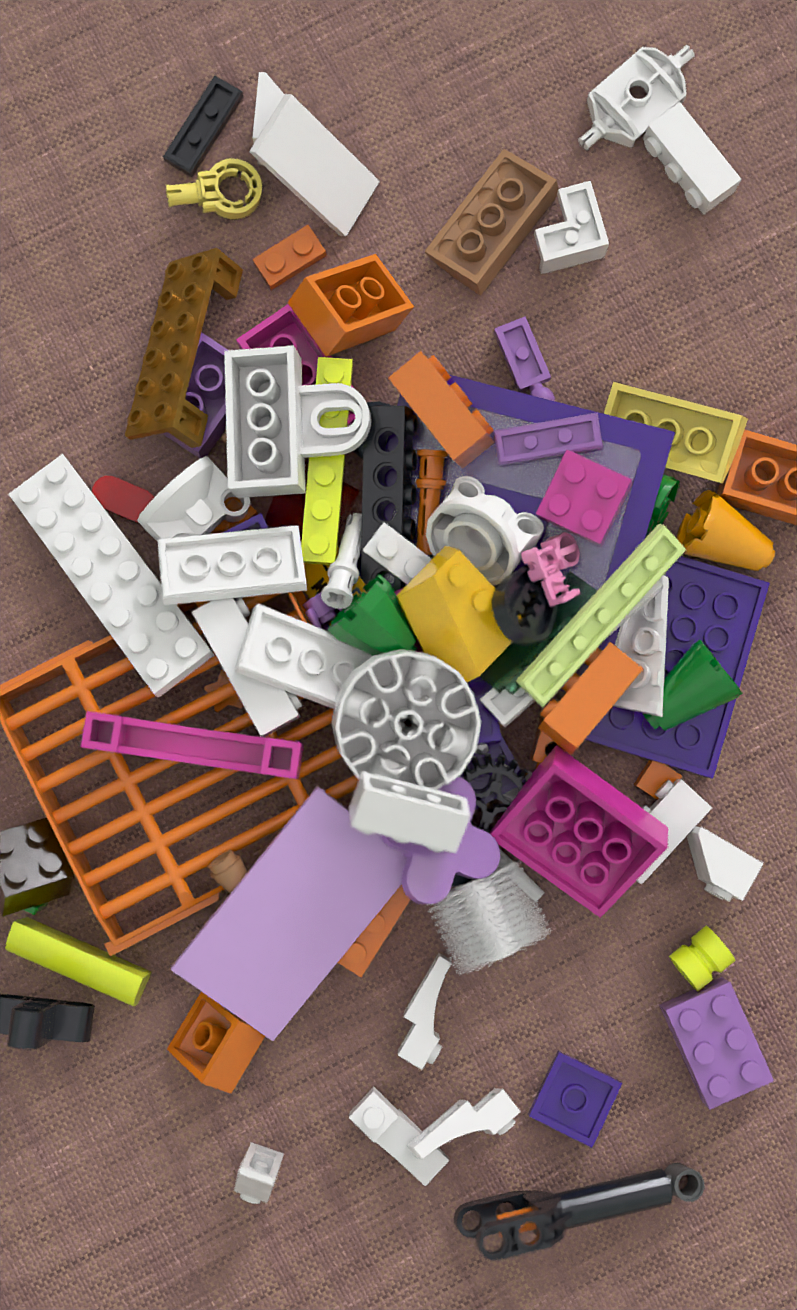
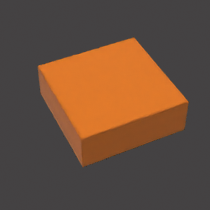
[633,760,682,800]

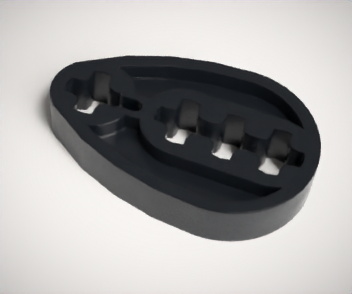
[492,565,558,647]

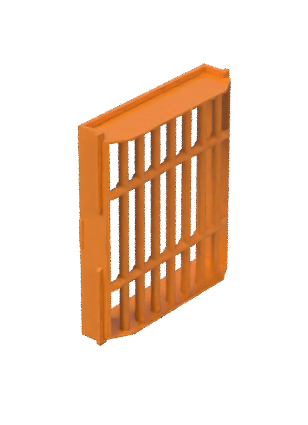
[0,591,359,956]

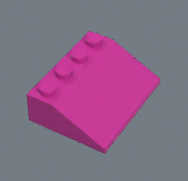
[489,745,668,918]

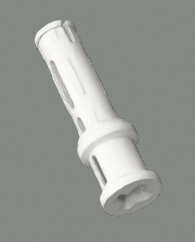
[321,513,362,609]

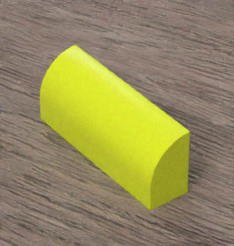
[6,917,152,1007]

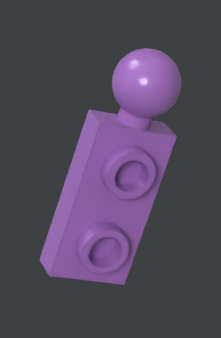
[494,316,555,401]

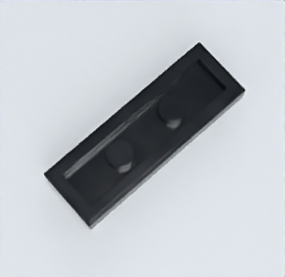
[163,75,244,177]

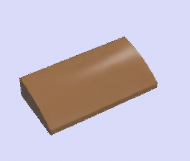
[425,149,559,296]

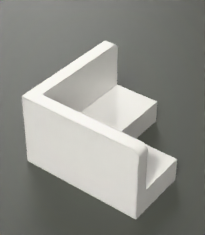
[534,181,609,274]

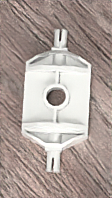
[578,45,694,150]

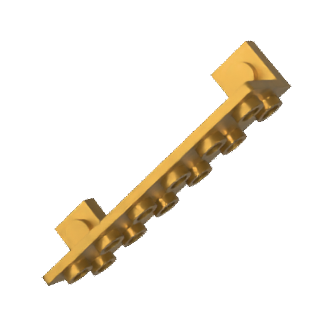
[125,247,243,448]

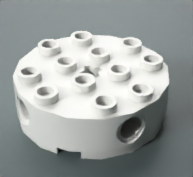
[331,649,481,790]

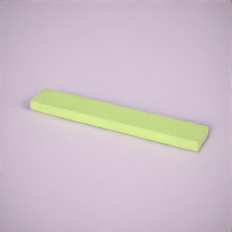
[515,524,686,707]

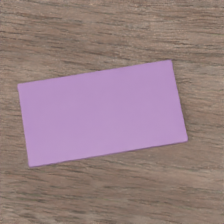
[171,786,406,1041]

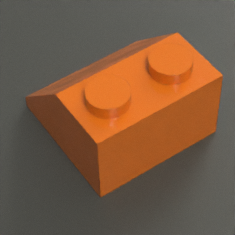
[167,991,265,1094]

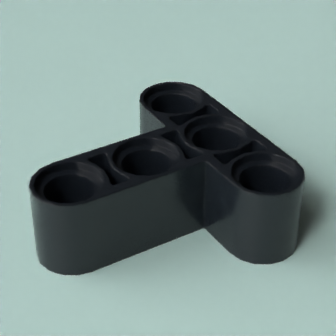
[0,994,95,1049]

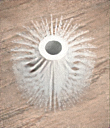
[425,861,552,974]

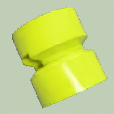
[668,925,736,992]

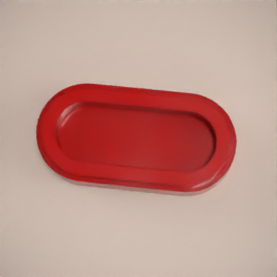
[92,476,155,524]

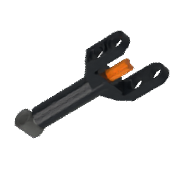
[454,1163,704,1261]

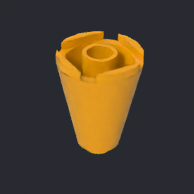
[676,490,775,571]

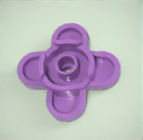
[379,777,500,905]

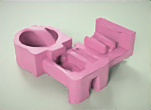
[521,532,581,606]

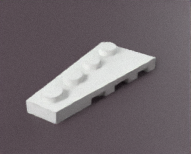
[613,575,669,717]

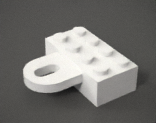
[224,346,371,498]

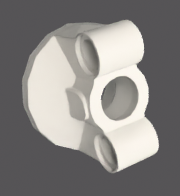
[137,456,250,542]
[426,476,544,586]

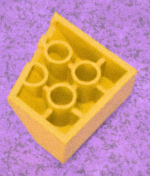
[396,545,522,683]

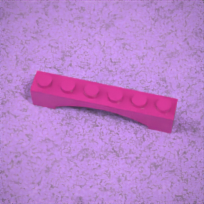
[81,711,304,779]

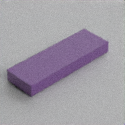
[494,413,603,466]

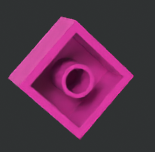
[536,450,632,547]

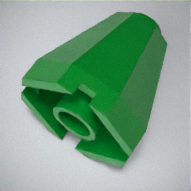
[328,574,417,656]

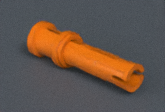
[415,449,448,555]

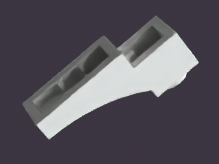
[398,953,451,1070]
[349,1087,449,1186]
[407,1088,520,1159]

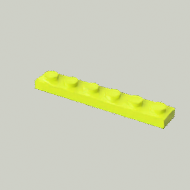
[301,357,353,565]

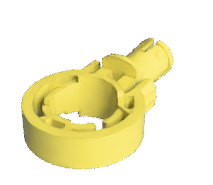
[166,159,262,219]

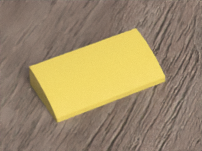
[604,382,748,483]

